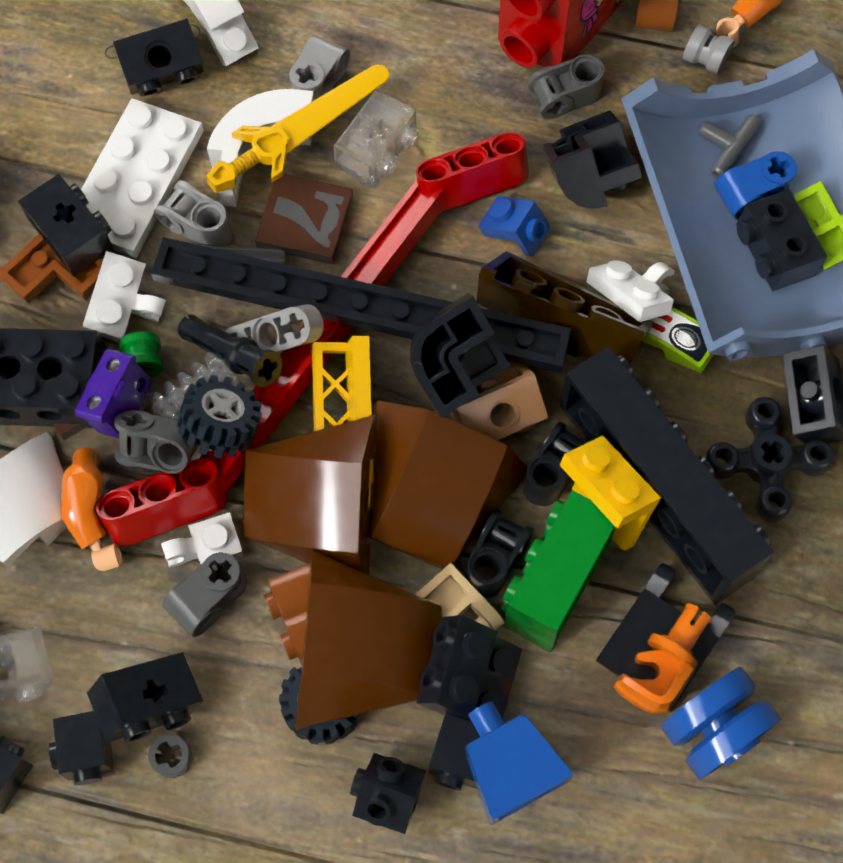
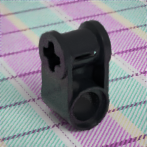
[523,421,586,506]
[466,509,534,598]

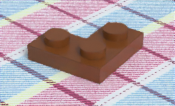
[0,234,103,304]

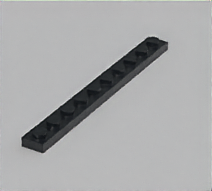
[151,237,571,373]

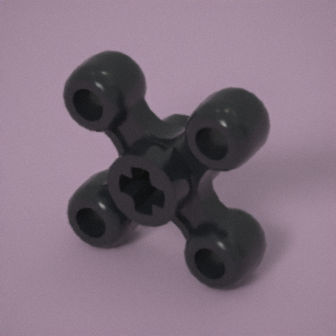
[704,397,834,523]

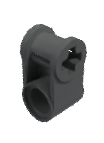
[527,54,605,119]
[114,410,200,474]
[162,552,247,638]

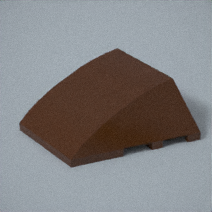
[369,401,528,570]
[243,415,376,574]
[295,550,441,730]

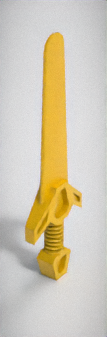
[206,64,390,193]

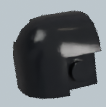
[544,110,642,209]
[410,293,510,418]

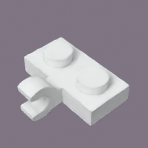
[81,251,166,342]
[586,260,675,322]

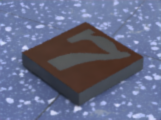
[255,174,353,264]

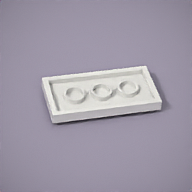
[81,98,204,259]

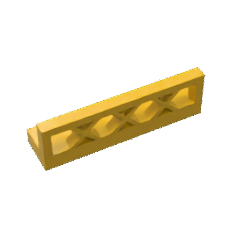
[312,336,374,511]

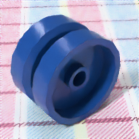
[660,667,782,780]

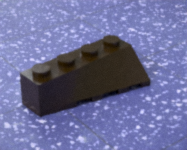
[476,251,654,367]

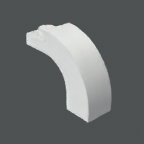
[183,0,259,66]
[207,89,315,207]

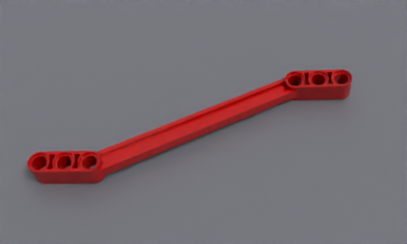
[96,132,529,546]

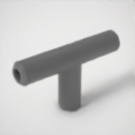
[699,114,761,179]

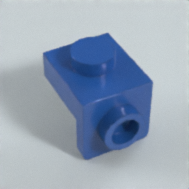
[478,196,550,256]

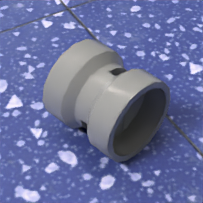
[682,24,735,75]

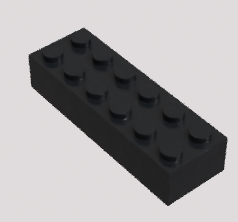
[560,346,774,606]

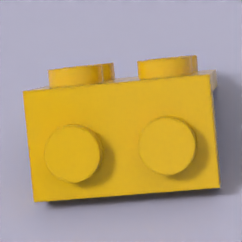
[560,435,661,550]

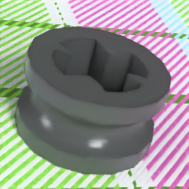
[148,734,192,778]

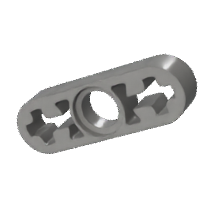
[225,304,324,353]

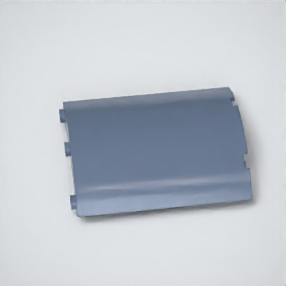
[621,49,843,361]

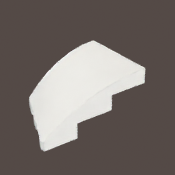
[0,432,67,568]

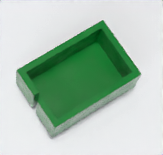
[501,490,616,652]

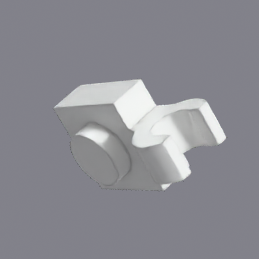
[161,512,243,568]

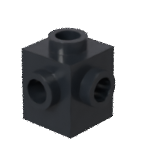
[350,753,426,834]

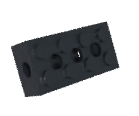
[0,328,107,428]

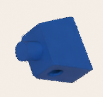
[465,701,573,826]

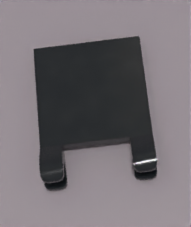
[596,563,736,713]

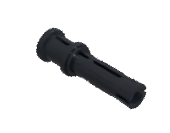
[178,314,282,387]

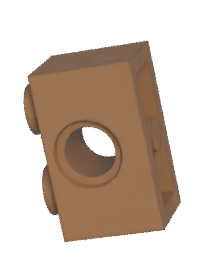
[450,363,548,441]

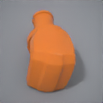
[613,603,712,714]

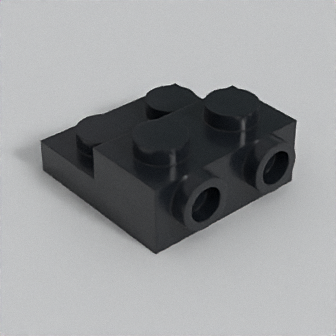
[417,615,522,721]

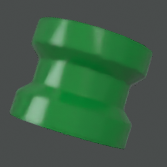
[119,332,163,378]

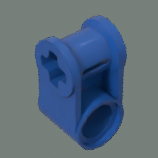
[714,151,797,220]

